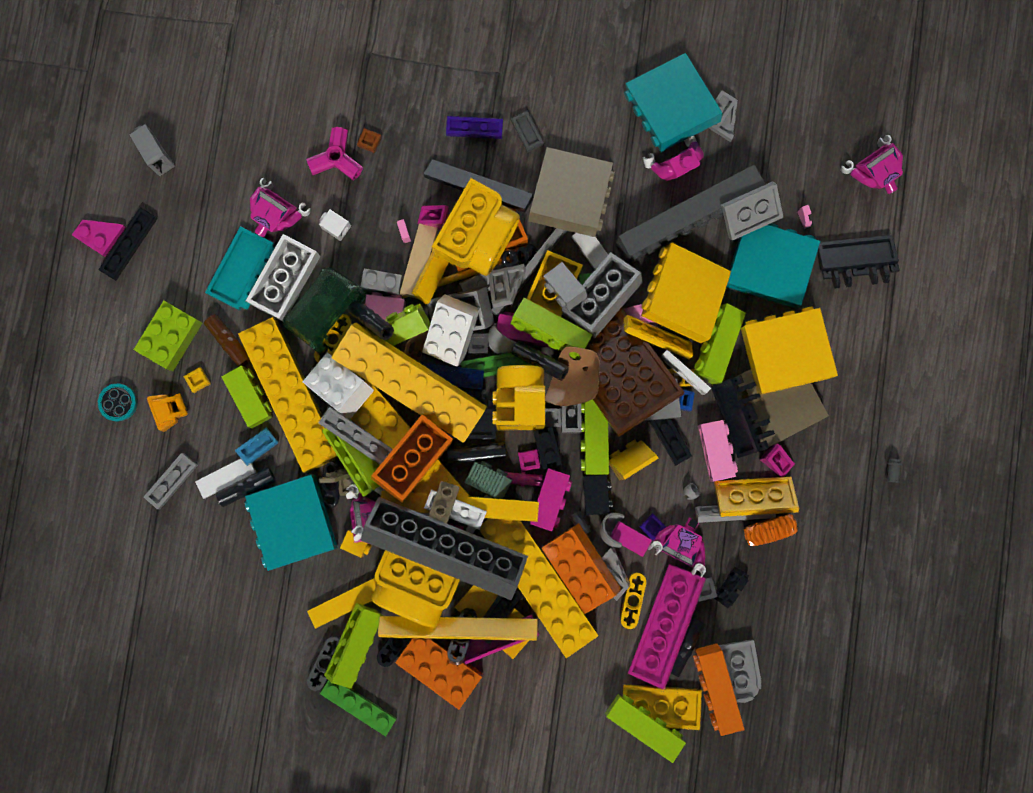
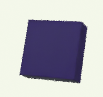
[639,513,666,541]

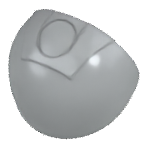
[488,323,516,354]
[600,513,624,548]

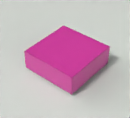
[518,449,540,472]

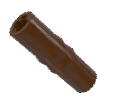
[204,314,250,367]

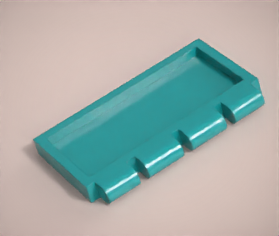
[205,226,275,311]

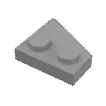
[709,90,738,142]

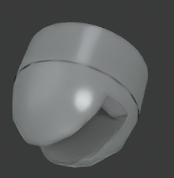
[683,483,700,500]

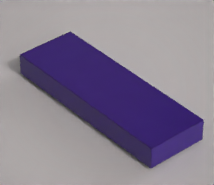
[446,116,503,139]

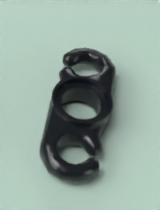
[501,244,537,267]
[322,460,340,508]

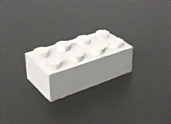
[246,234,321,322]

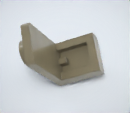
[319,468,360,496]
[429,481,459,524]

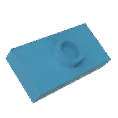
[235,427,278,466]

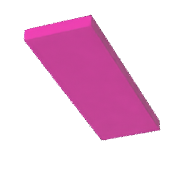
[628,564,706,690]

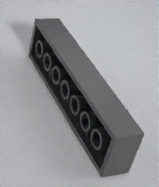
[615,165,766,264]
[361,497,528,600]

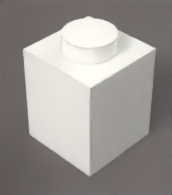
[319,209,351,241]

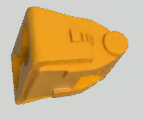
[147,393,188,432]

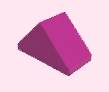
[417,205,450,230]
[759,444,795,477]

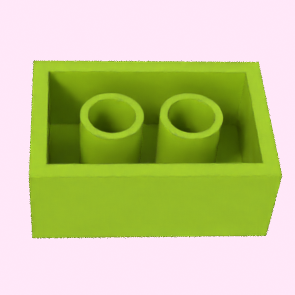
[133,300,202,371]

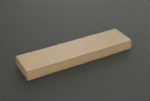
[400,224,438,299]

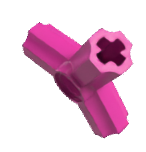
[306,127,363,181]

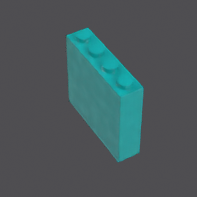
[624,53,722,152]
[726,223,820,309]
[244,474,338,571]

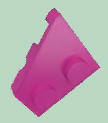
[72,220,126,257]

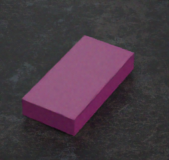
[610,521,652,557]

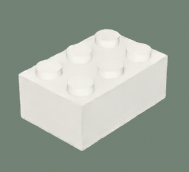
[422,294,480,367]
[303,352,374,420]

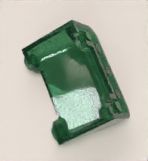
[283,267,366,355]

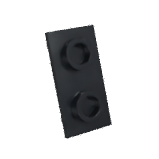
[713,567,749,608]

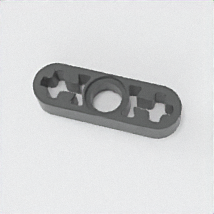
[307,636,340,691]

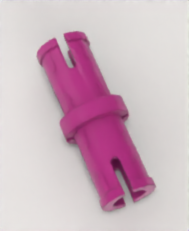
[506,472,543,487]

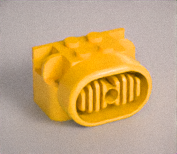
[431,178,520,276]
[493,365,545,430]
[371,550,460,627]

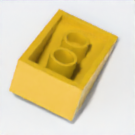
[609,440,659,481]

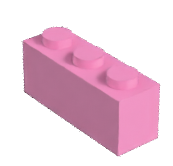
[698,420,738,482]

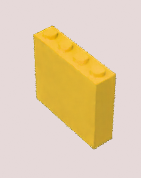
[641,243,731,343]
[741,306,838,395]

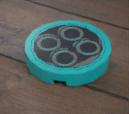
[97,383,138,422]

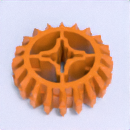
[744,514,798,546]

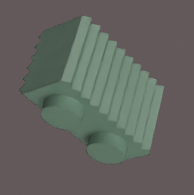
[464,461,512,499]

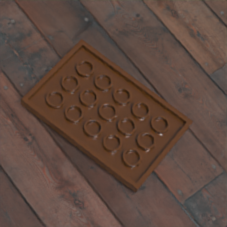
[557,307,684,437]

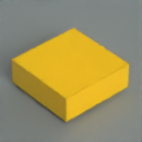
[183,367,211,393]

